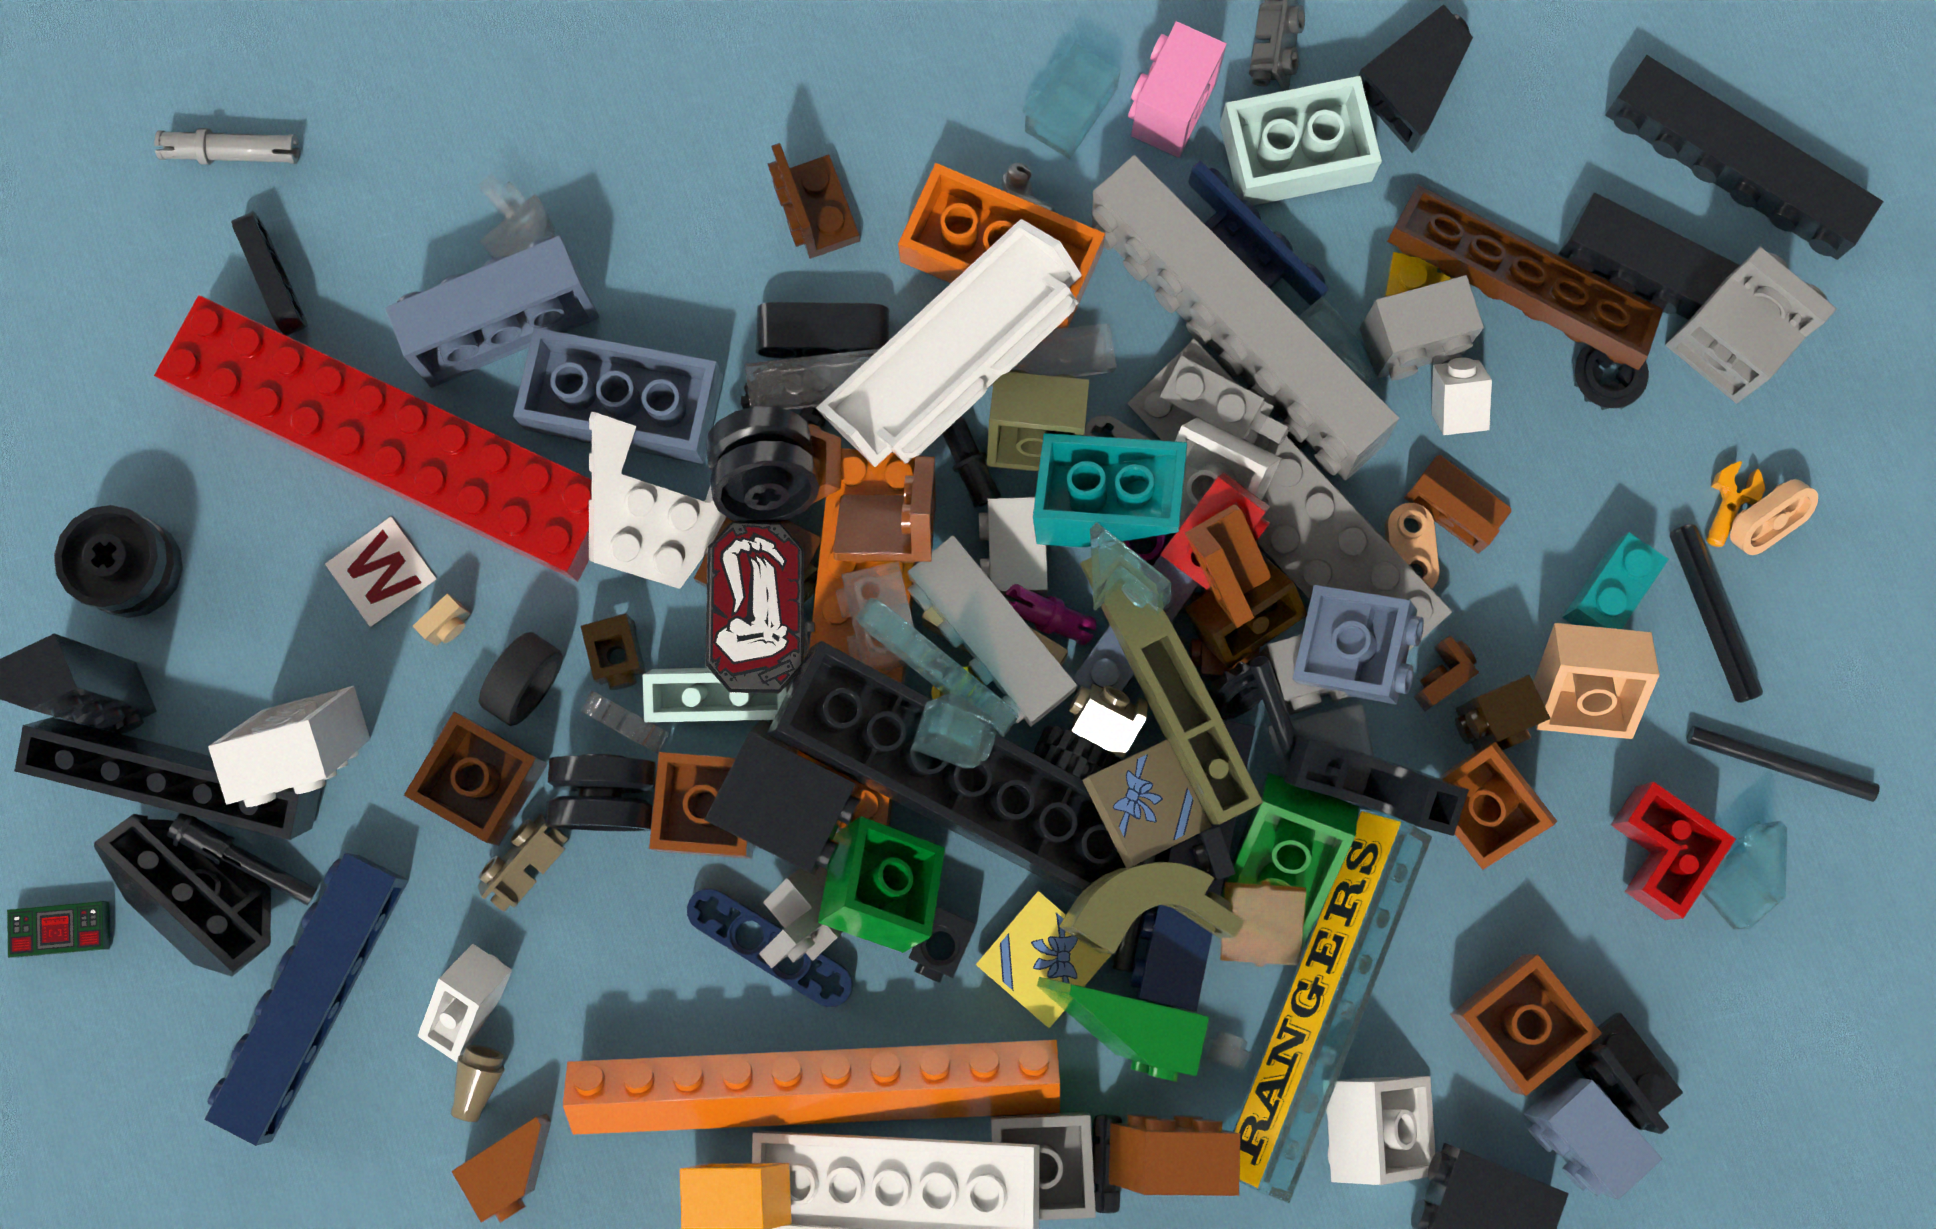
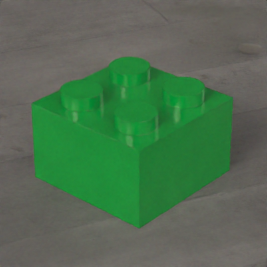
[818,816,945,953]

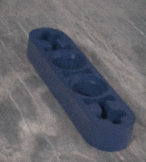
[687,889,853,1007]

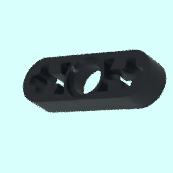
[231,211,308,336]

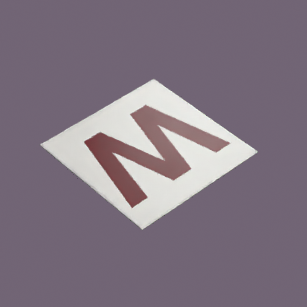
[325,516,436,627]

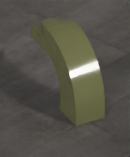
[1059,862,1245,954]

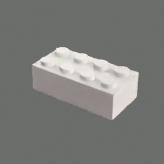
[208,686,370,807]

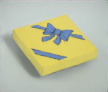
[976,891,1112,1028]

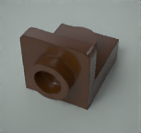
[1414,635,1479,712]

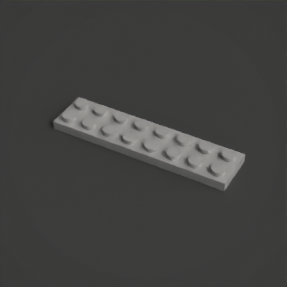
[1127,339,1453,650]

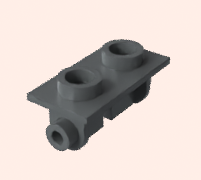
[1249,0,1305,91]

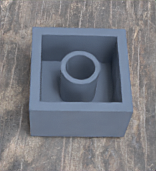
[1523,1075,1662,1200]

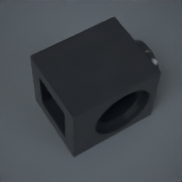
[909,906,977,983]

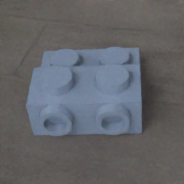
[1292,585,1424,705]

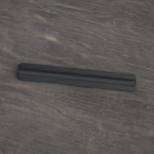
[1669,524,1763,703]

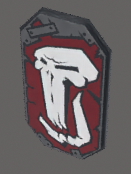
[705,522,804,694]

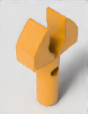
[1706,461,1765,547]

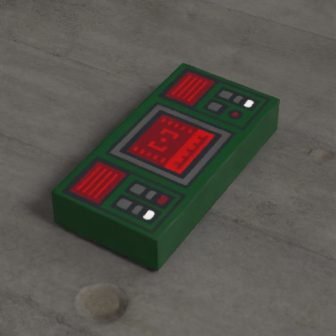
[7,901,110,958]

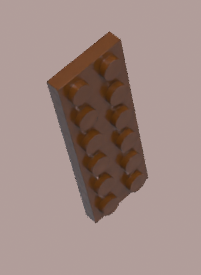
[1387,184,1664,370]

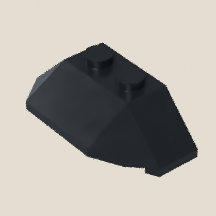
[94,814,271,977]

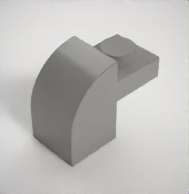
[759,867,842,968]

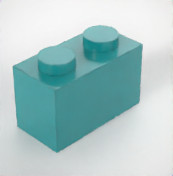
[1562,532,1669,629]

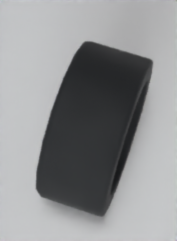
[478,632,563,726]

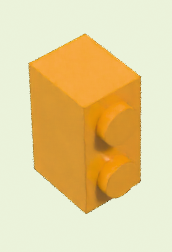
[680,1163,792,1229]

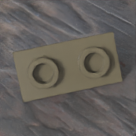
[478,814,569,912]

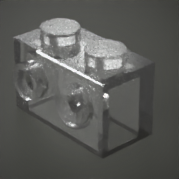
[836,561,922,672]

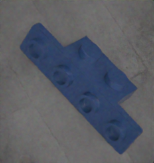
[1188,161,1328,309]

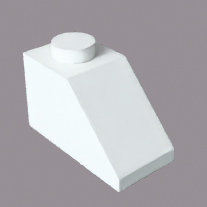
[418,944,512,1062]

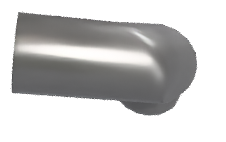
[1002,163,1054,211]

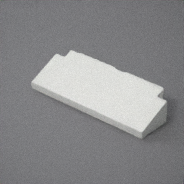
[817,219,1082,467]

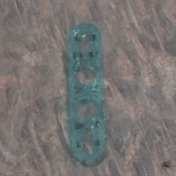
[855,598,1019,737]

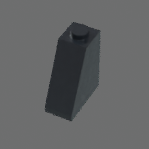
[1358,4,1473,153]

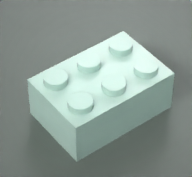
[1220,76,1382,206]

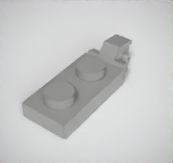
[1159,356,1290,445]

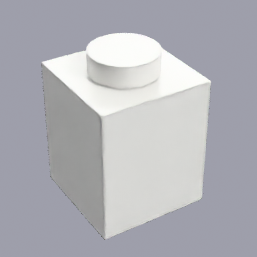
[1432,358,1492,435]

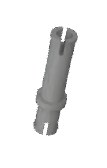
[154,128,300,165]

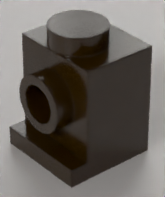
[580,613,646,690]

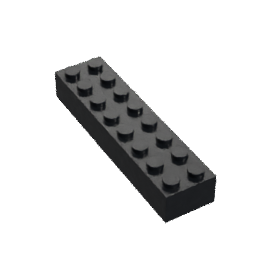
[766,641,1145,897]

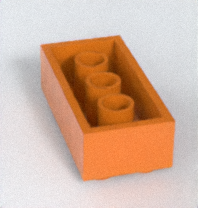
[898,163,1105,332]

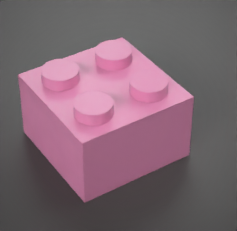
[1128,21,1227,158]

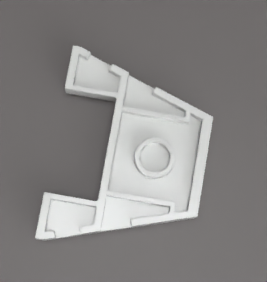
[589,411,726,589]

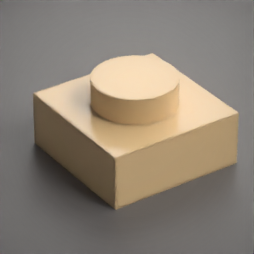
[413,593,471,646]

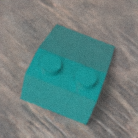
[1033,433,1187,548]

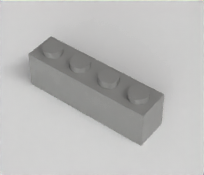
[907,535,1077,727]

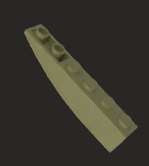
[1080,542,1263,825]

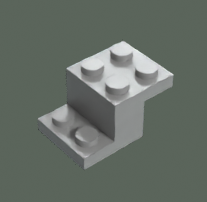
[1665,247,1837,404]

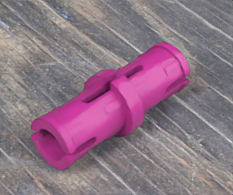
[1005,584,1096,645]

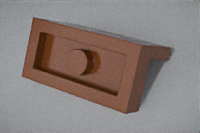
[1404,455,1512,554]
[1185,505,1271,628]

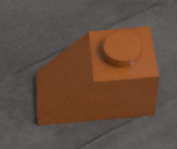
[451,1114,551,1223]

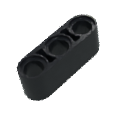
[756,302,889,359]

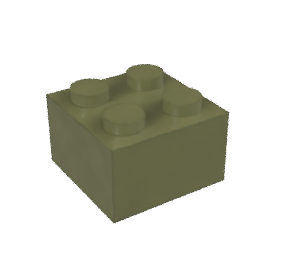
[987,369,1089,471]

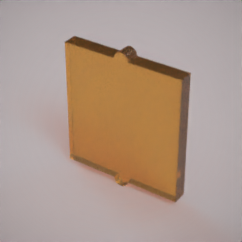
[1220,881,1306,967]

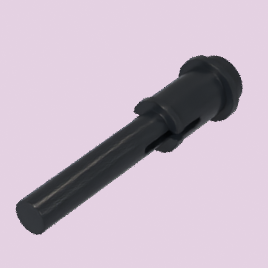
[167,813,317,906]

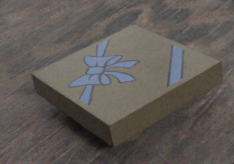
[1082,739,1212,868]

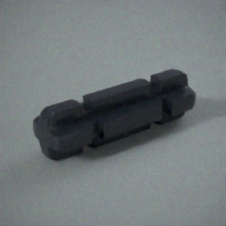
[1093,1114,1122,1214]

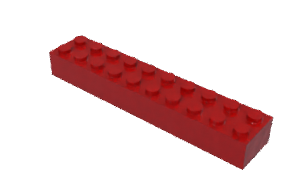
[154,295,592,582]

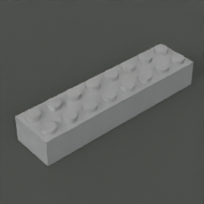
[1092,155,1399,481]

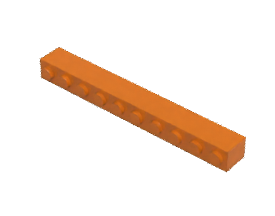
[563,1040,1060,1135]

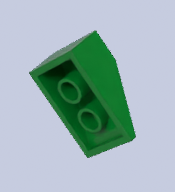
[1221,772,1359,949]
[1037,977,1209,1082]

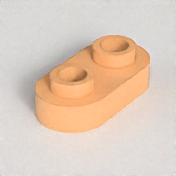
[1730,479,1818,555]
[1385,503,1439,588]

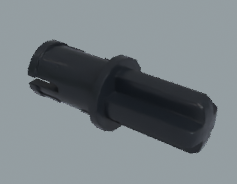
[942,417,1001,509]

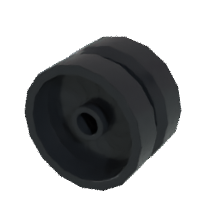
[706,406,820,523]
[54,505,183,618]
[545,754,656,832]

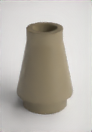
[451,1045,505,1122]

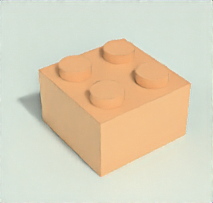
[1533,623,1660,739]

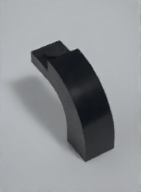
[1284,735,1469,836]

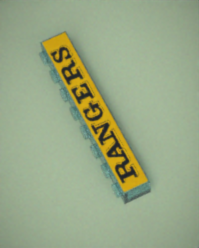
[1233,809,1432,1203]

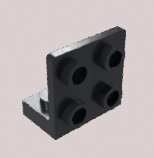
[1575,1013,1683,1134]

